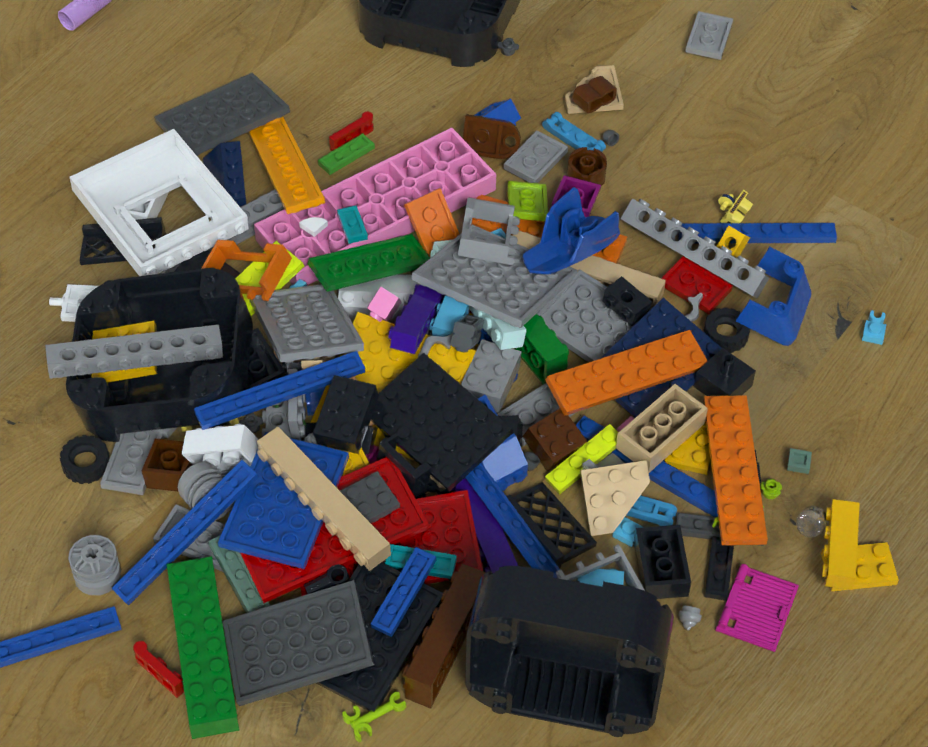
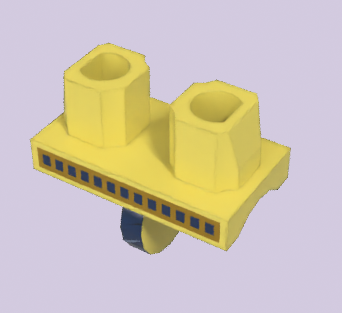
[718,190,753,223]

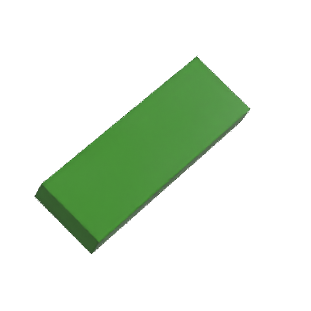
[318,133,375,175]

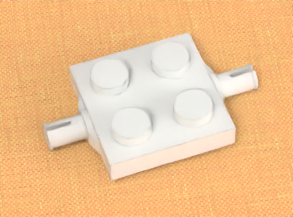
[49,284,98,322]

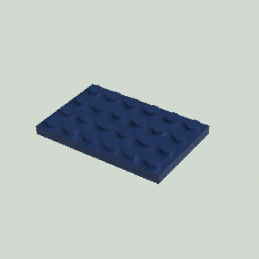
[600,298,722,418]

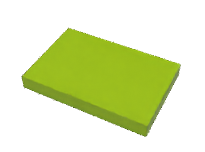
[507,181,548,221]

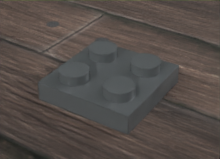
[340,471,400,523]

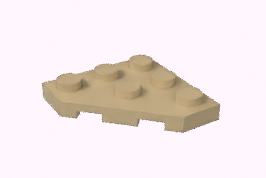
[565,65,624,114]
[580,460,650,536]

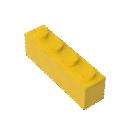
[822,499,860,590]

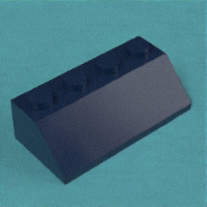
[203,141,246,207]

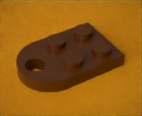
[463,114,521,159]

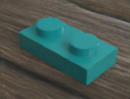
[337,205,368,244]

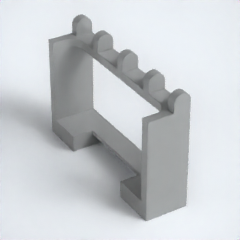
[458,198,520,265]
[556,544,645,591]

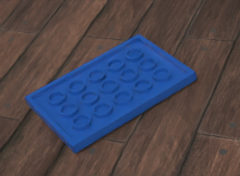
[218,432,349,569]

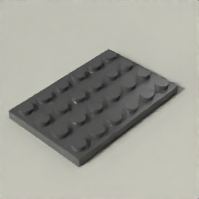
[154,73,290,156]
[223,580,374,706]

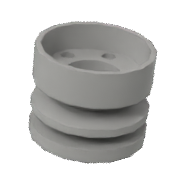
[178,462,235,520]
[68,535,122,595]

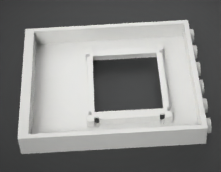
[70,129,249,276]

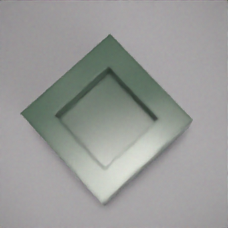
[787,448,812,474]

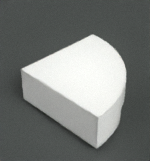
[299,217,328,237]

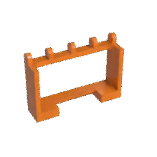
[201,240,292,301]

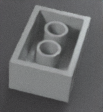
[461,339,521,413]

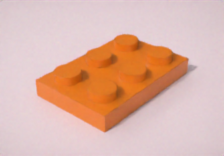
[404,188,460,258]

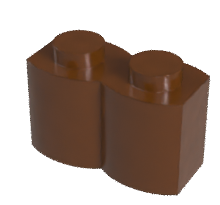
[573,76,617,113]

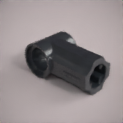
[304,565,350,594]

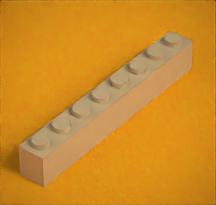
[513,231,666,309]
[257,426,391,571]

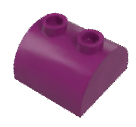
[552,175,601,217]

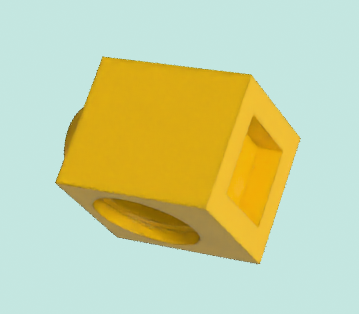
[717,226,750,258]

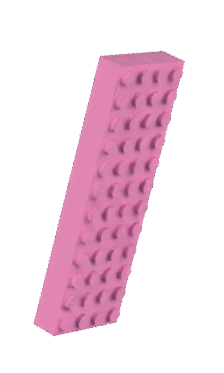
[254,128,496,286]

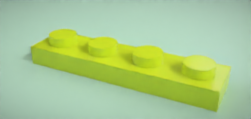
[545,424,619,494]

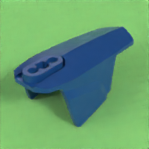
[522,187,620,274]

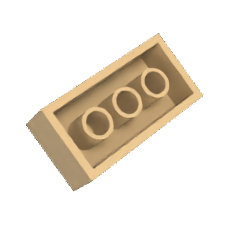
[616,384,708,473]

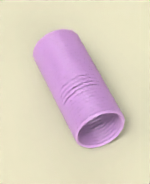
[58,0,112,31]

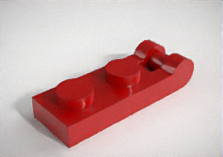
[329,111,374,151]
[133,641,184,698]

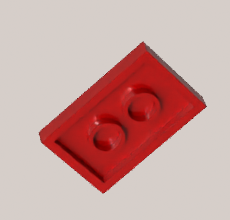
[661,256,733,314]

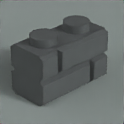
[450,314,484,352]

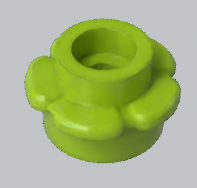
[760,479,782,499]

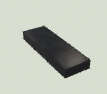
[704,537,734,601]

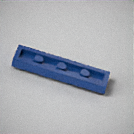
[371,547,437,637]

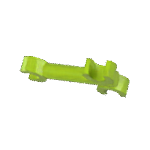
[342,691,406,742]

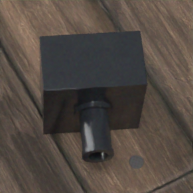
[694,348,756,396]

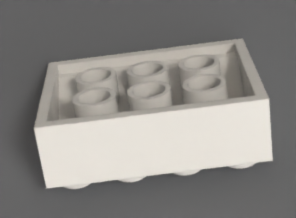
[338,274,419,324]

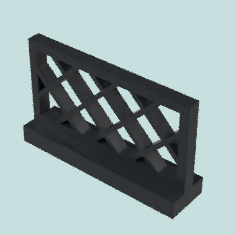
[79,217,166,265]
[506,483,597,569]

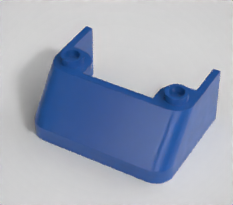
[736,247,812,346]

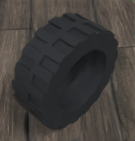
[704,308,750,353]
[60,435,110,484]

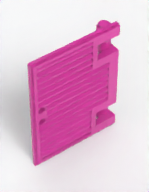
[716,564,799,652]

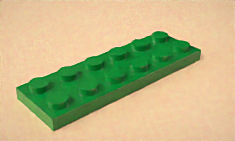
[308,234,430,292]

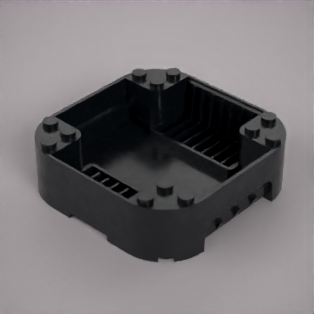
[358,0,520,67]
[66,268,253,442]
[465,566,674,737]

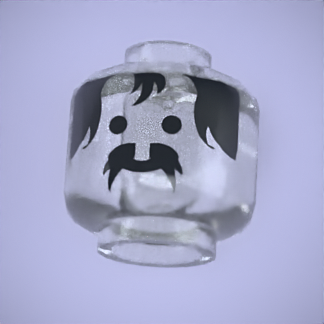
[796,506,828,538]

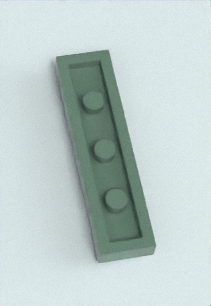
[208,535,270,613]

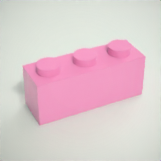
[367,287,402,322]

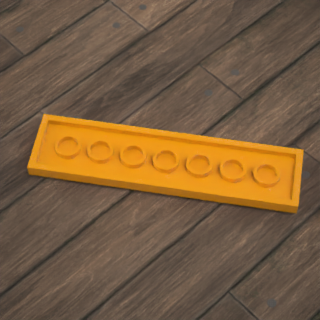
[248,116,325,214]

